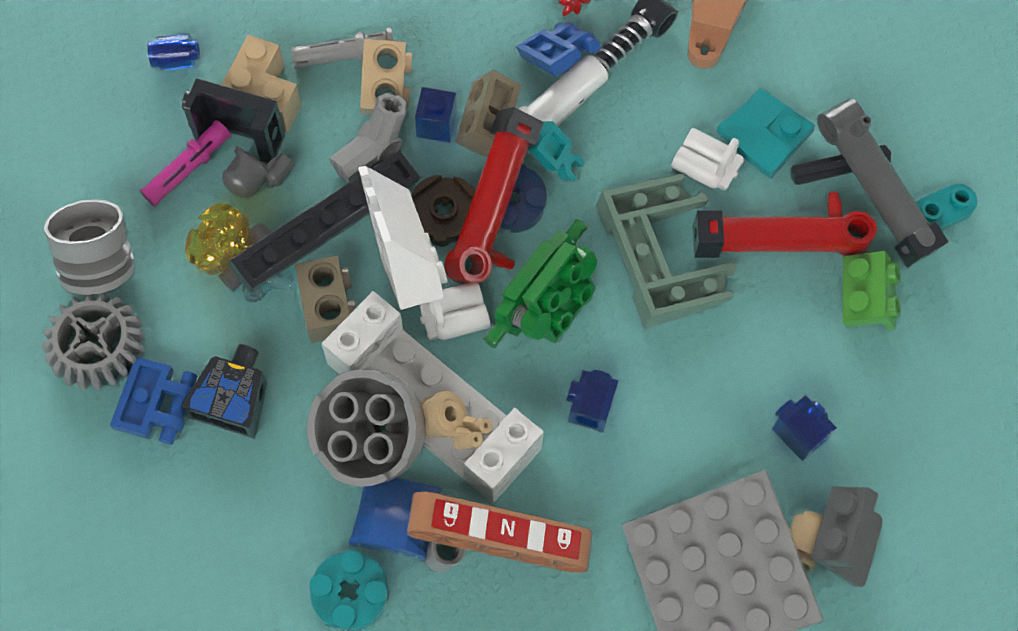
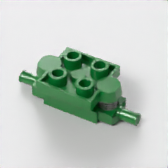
[483,219,597,348]

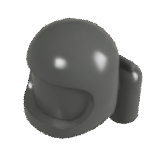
[222,146,295,198]

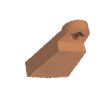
[687,0,748,68]

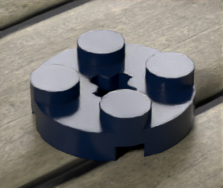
[500,163,547,233]

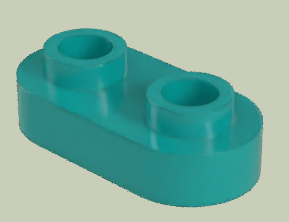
[916,184,978,230]

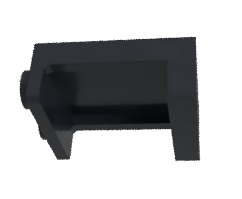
[182,78,285,163]

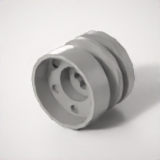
[44,199,135,295]

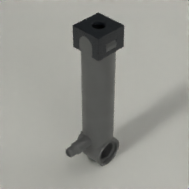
[817,98,949,268]

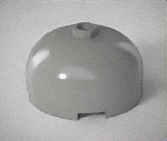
[307,370,426,486]

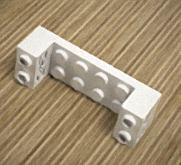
[322,291,544,504]

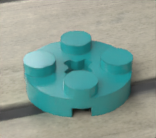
[309,550,388,631]

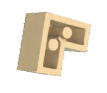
[221,34,301,133]

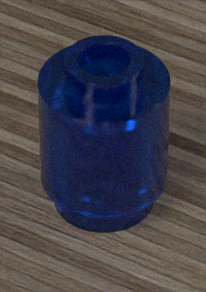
[147,33,200,71]

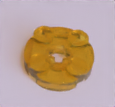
[185,203,249,275]

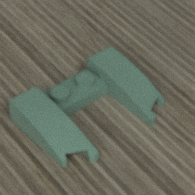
[596,174,736,328]

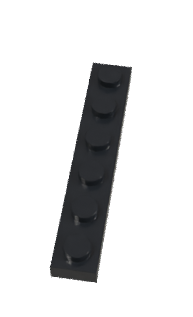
[228,150,421,293]

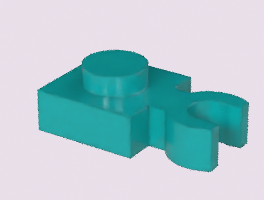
[528,121,585,181]

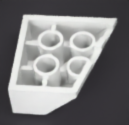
[358,166,447,310]

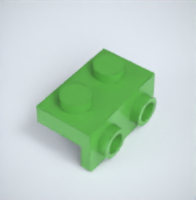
[842,251,901,330]

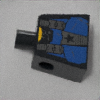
[182,344,267,439]

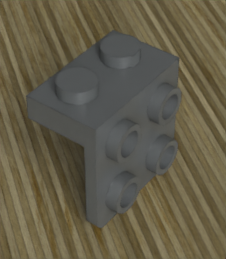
[811,486,883,587]

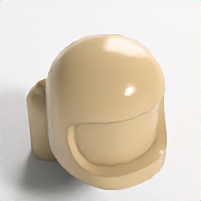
[420,390,493,450]

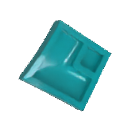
[717,88,815,179]

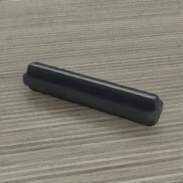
[790,145,891,185]

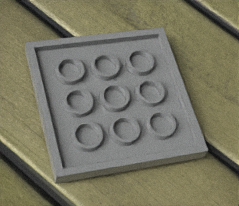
[622,470,825,631]

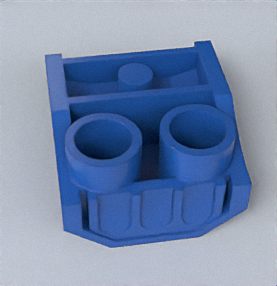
[349,478,442,560]

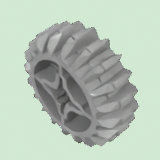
[42,293,145,391]

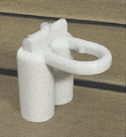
[671,128,744,191]
[419,283,491,340]

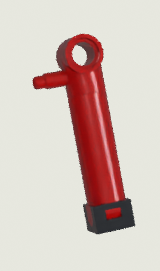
[444,107,544,283]
[692,191,877,258]

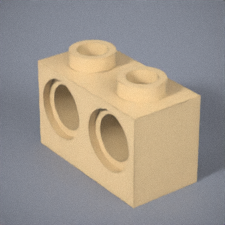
[360,39,412,115]

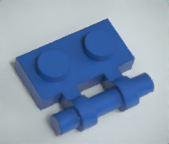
[516,22,601,77]
[110,357,198,445]

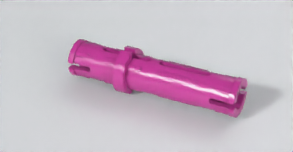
[139,120,231,207]

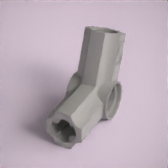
[329,93,407,183]

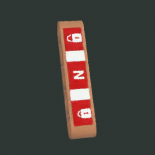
[407,492,592,573]

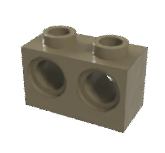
[455,70,521,157]
[295,255,356,343]

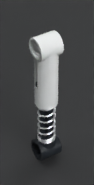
[519,0,678,154]

